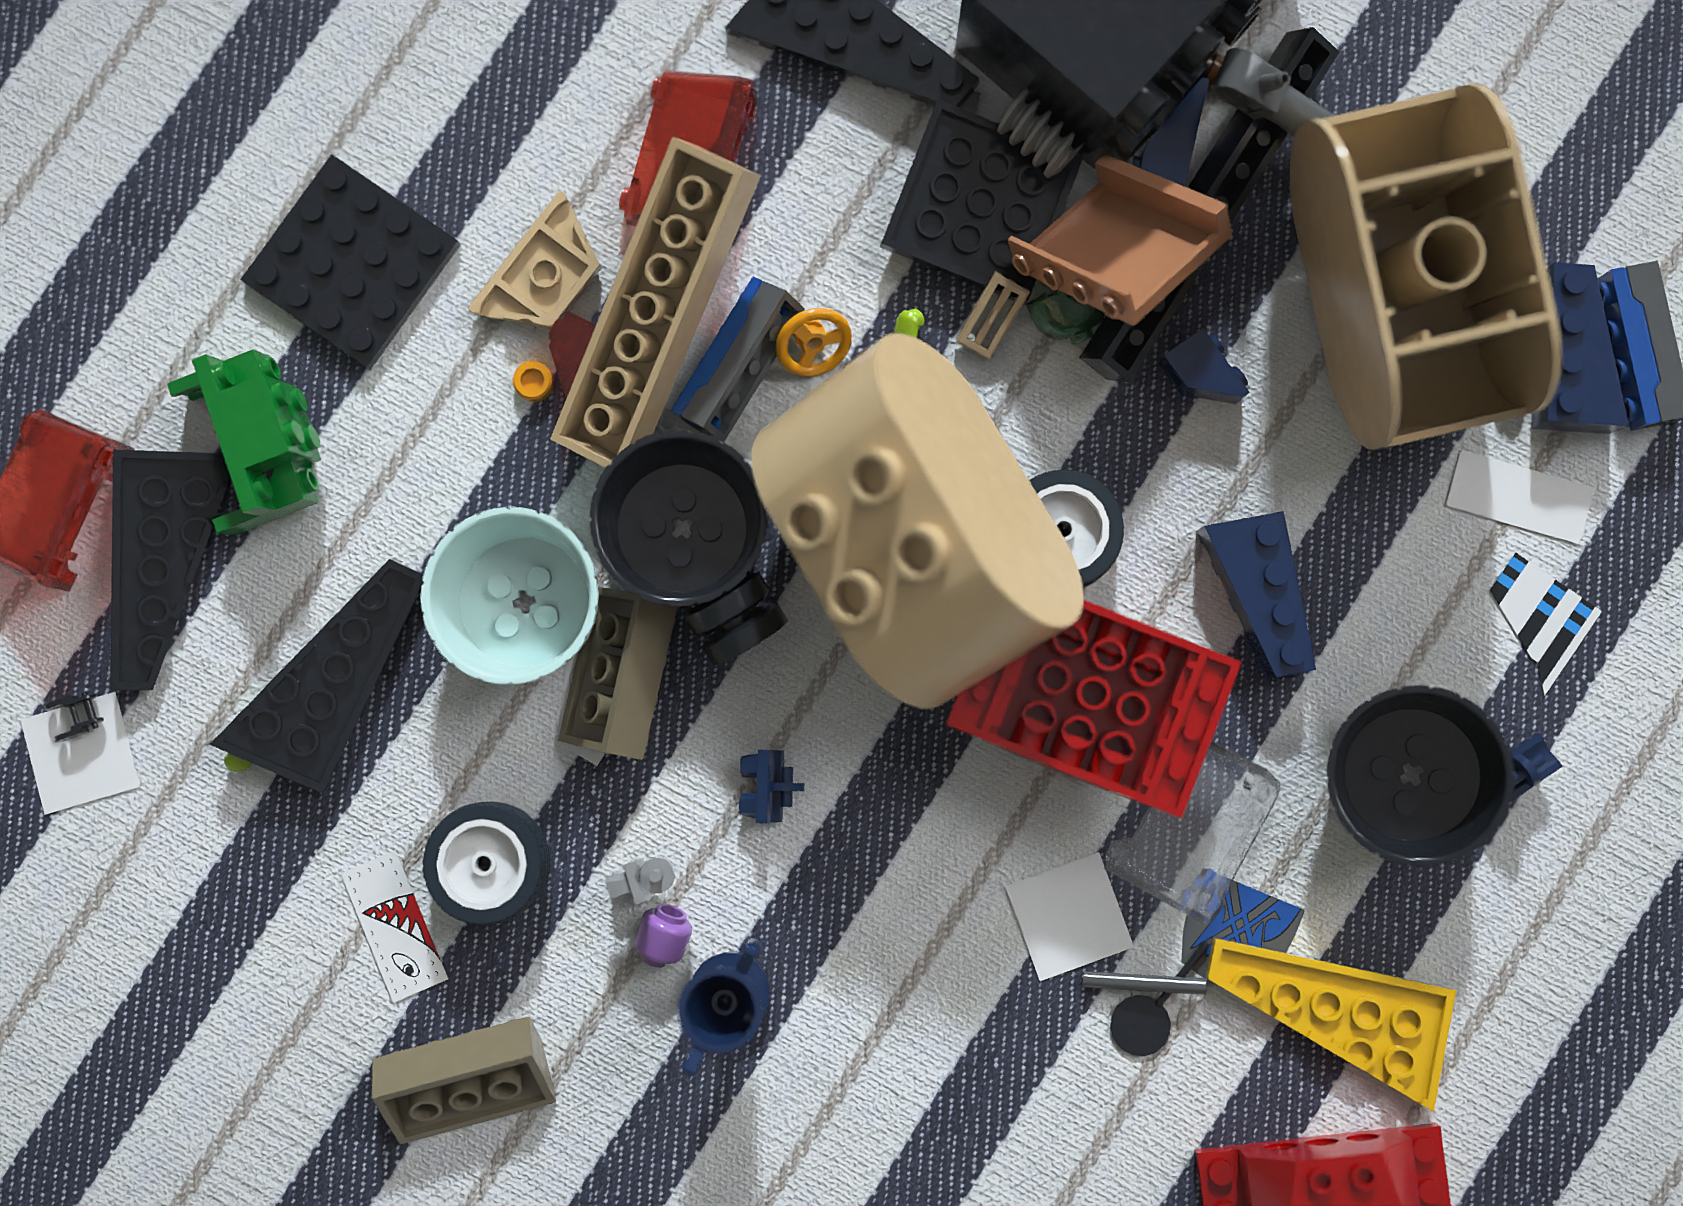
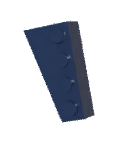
[1531,262,1629,434]
[1196,511,1316,679]

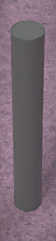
[1083,971,1206,995]

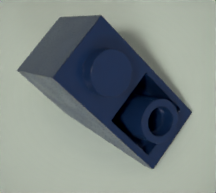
[1158,328,1250,404]

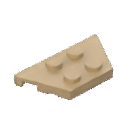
[467,190,602,330]

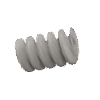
[997,88,1085,178]

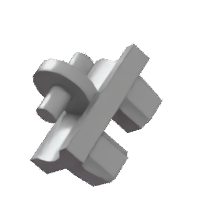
[605,857,675,905]

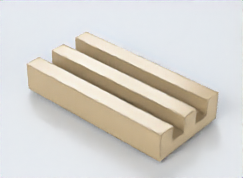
[956,271,1030,361]

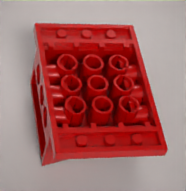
[946,600,1241,818]
[1195,1123,1451,1206]

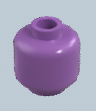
[634,904,692,968]

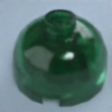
[1025,289,1105,345]

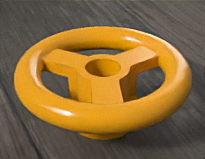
[776,308,852,377]

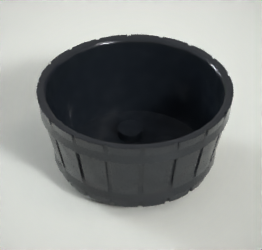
[590,430,768,606]
[1327,685,1515,867]

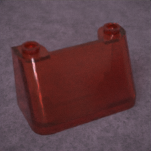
[619,70,758,226]
[0,409,135,592]

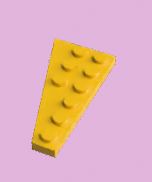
[1205,938,1456,1112]

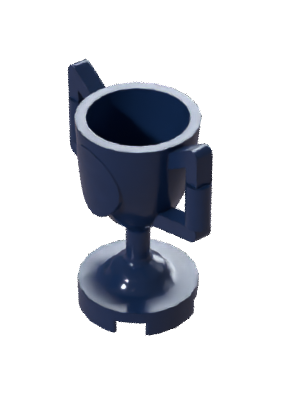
[678,939,771,1077]

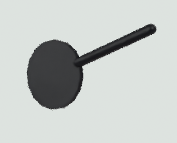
[1110,942,1209,1056]

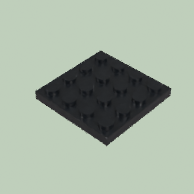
[880,99,1083,305]
[240,154,461,371]

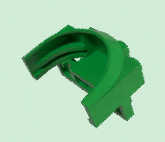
[167,349,321,536]

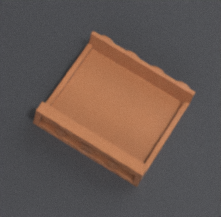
[1008,154,1232,326]

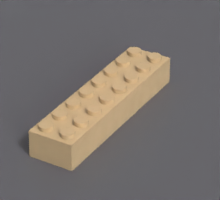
[550,137,761,468]

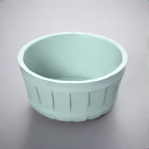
[421,507,599,684]

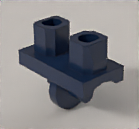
[1509,733,1563,803]
[739,750,805,823]

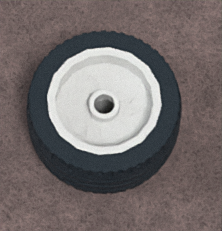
[1029,470,1124,588]
[422,801,550,925]

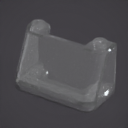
[1104,741,1281,924]

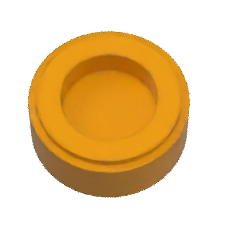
[513,361,554,402]

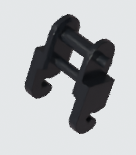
[44,692,104,743]

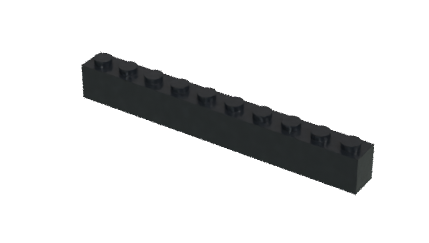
[1079,27,1340,382]

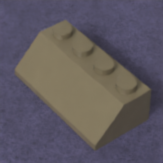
[558,587,678,760]
[372,1016,556,1145]

